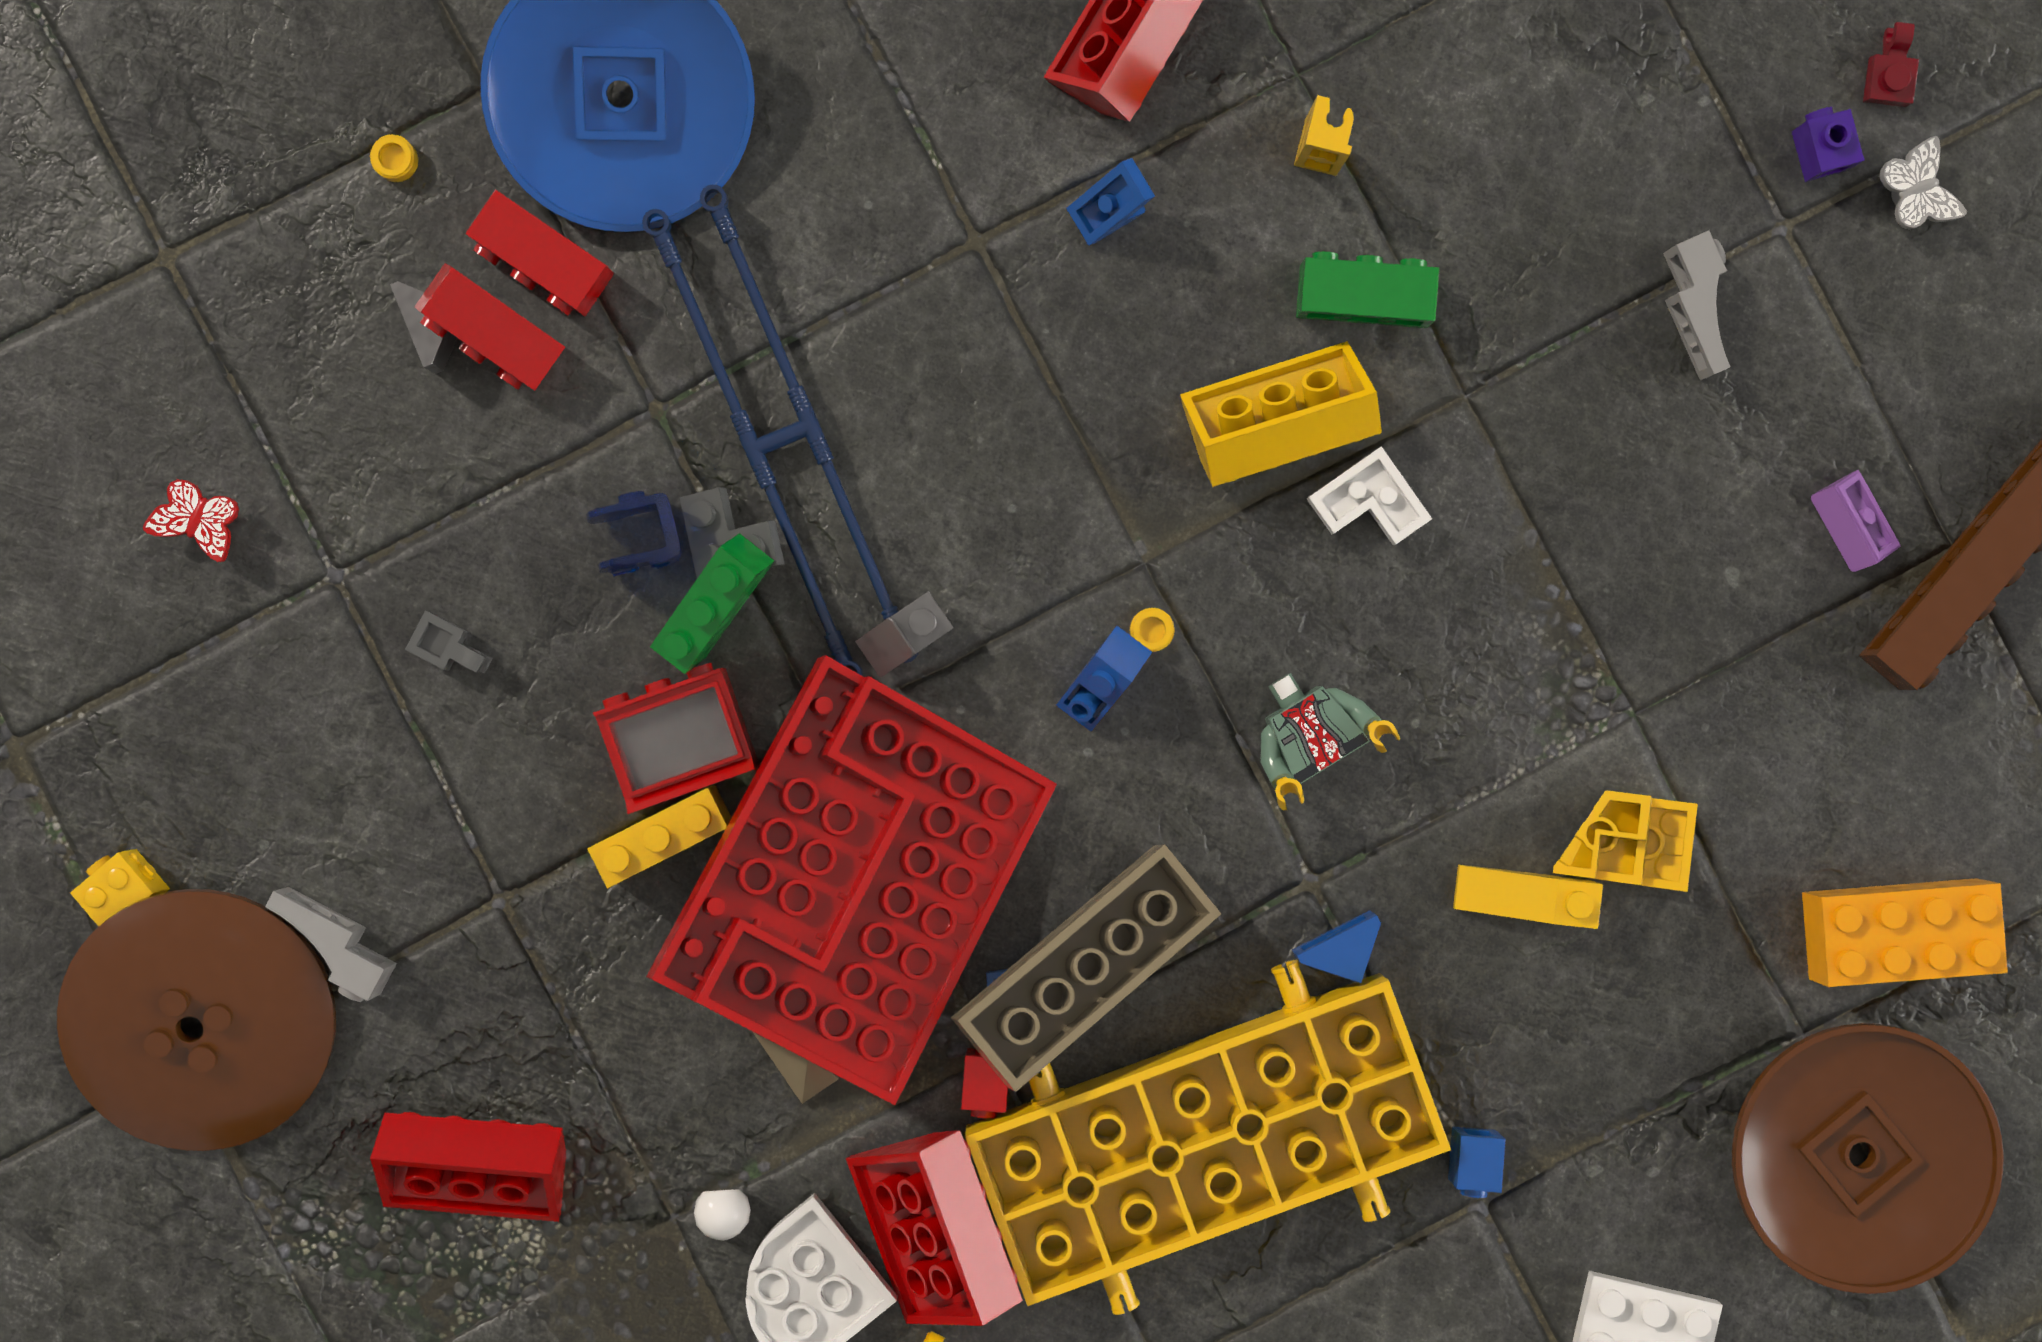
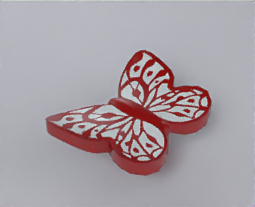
[143,479,239,562]

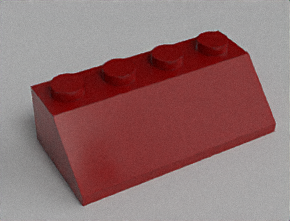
[1044,0,1203,122]
[370,1112,566,1222]

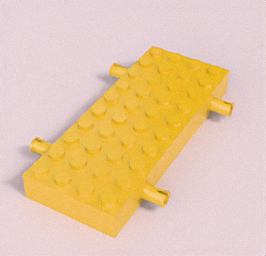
[965,960,1451,1315]

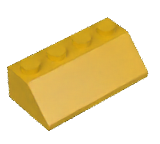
[1180,341,1382,487]

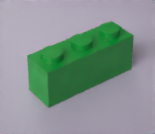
[1296,251,1439,328]
[650,533,774,674]

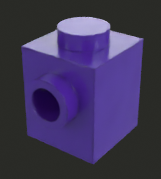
[1792,107,1865,182]

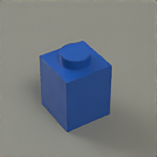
[1448,1126,1506,1198]

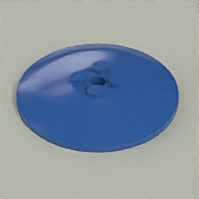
[481,0,755,232]

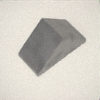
[390,281,457,374]

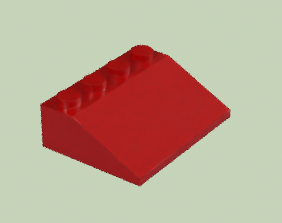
[845,1130,1023,1326]

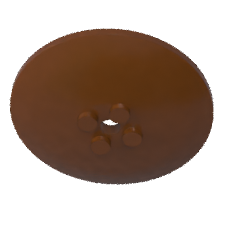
[57,889,336,1151]
[1732,1023,2004,1294]

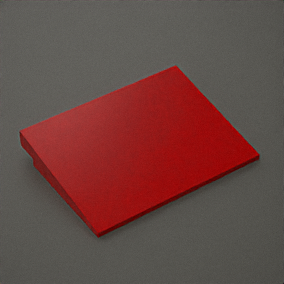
[646,655,1057,1105]

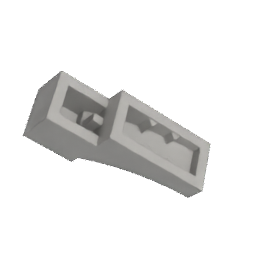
[1663,230,1730,380]
[265,887,397,1002]

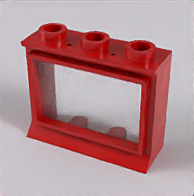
[593,663,760,814]

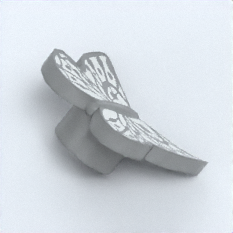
[1880,136,1967,230]

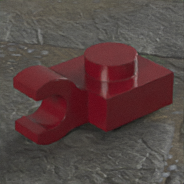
[1863,22,1919,107]

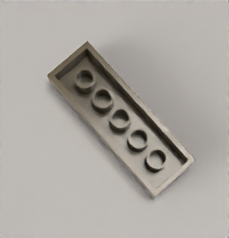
[951,844,1221,1092]

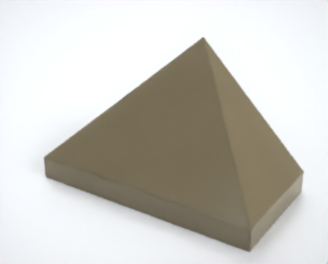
[753,1032,839,1104]

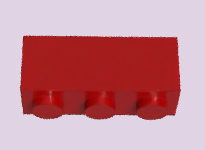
[465,189,615,317]
[414,263,565,391]

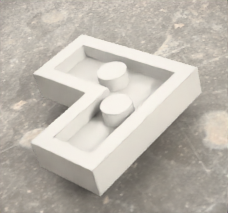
[1307,446,1432,545]

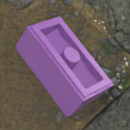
[1811,470,1901,572]

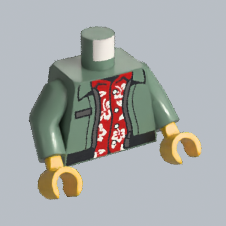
[1260,673,1400,810]

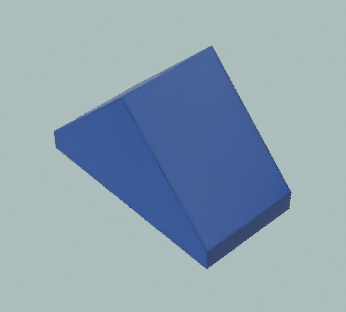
[1292,910,1381,983]

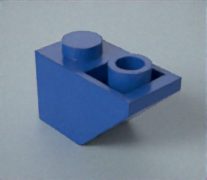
[1056,626,1152,731]

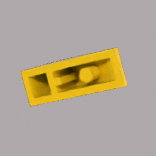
[1453,865,1603,929]

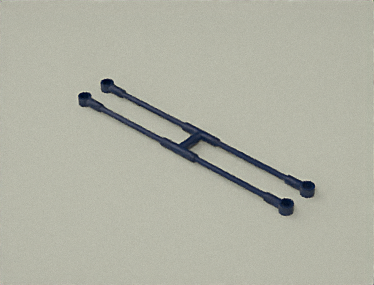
[642,184,919,676]

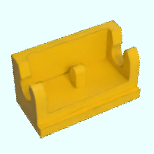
[1294,95,1354,176]

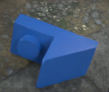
[1066,158,1155,246]

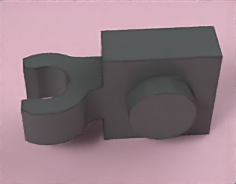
[405,610,493,673]

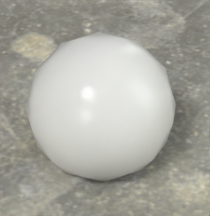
[694,1189,751,1241]

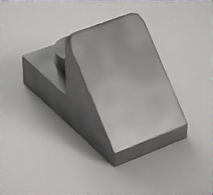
[855,591,953,678]

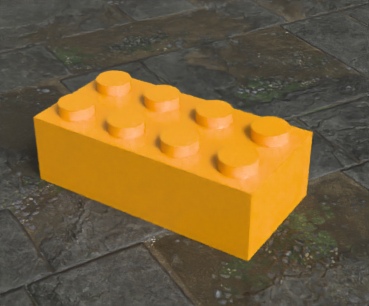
[1802,878,2008,987]

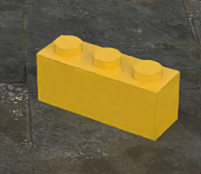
[587,785,732,888]

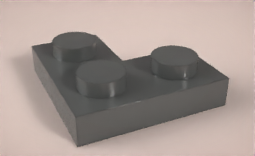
[679,487,785,578]

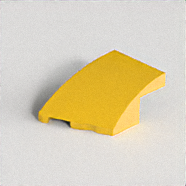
[1553,790,1698,892]

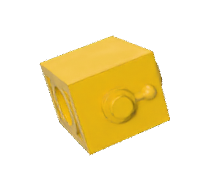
[70,849,170,927]

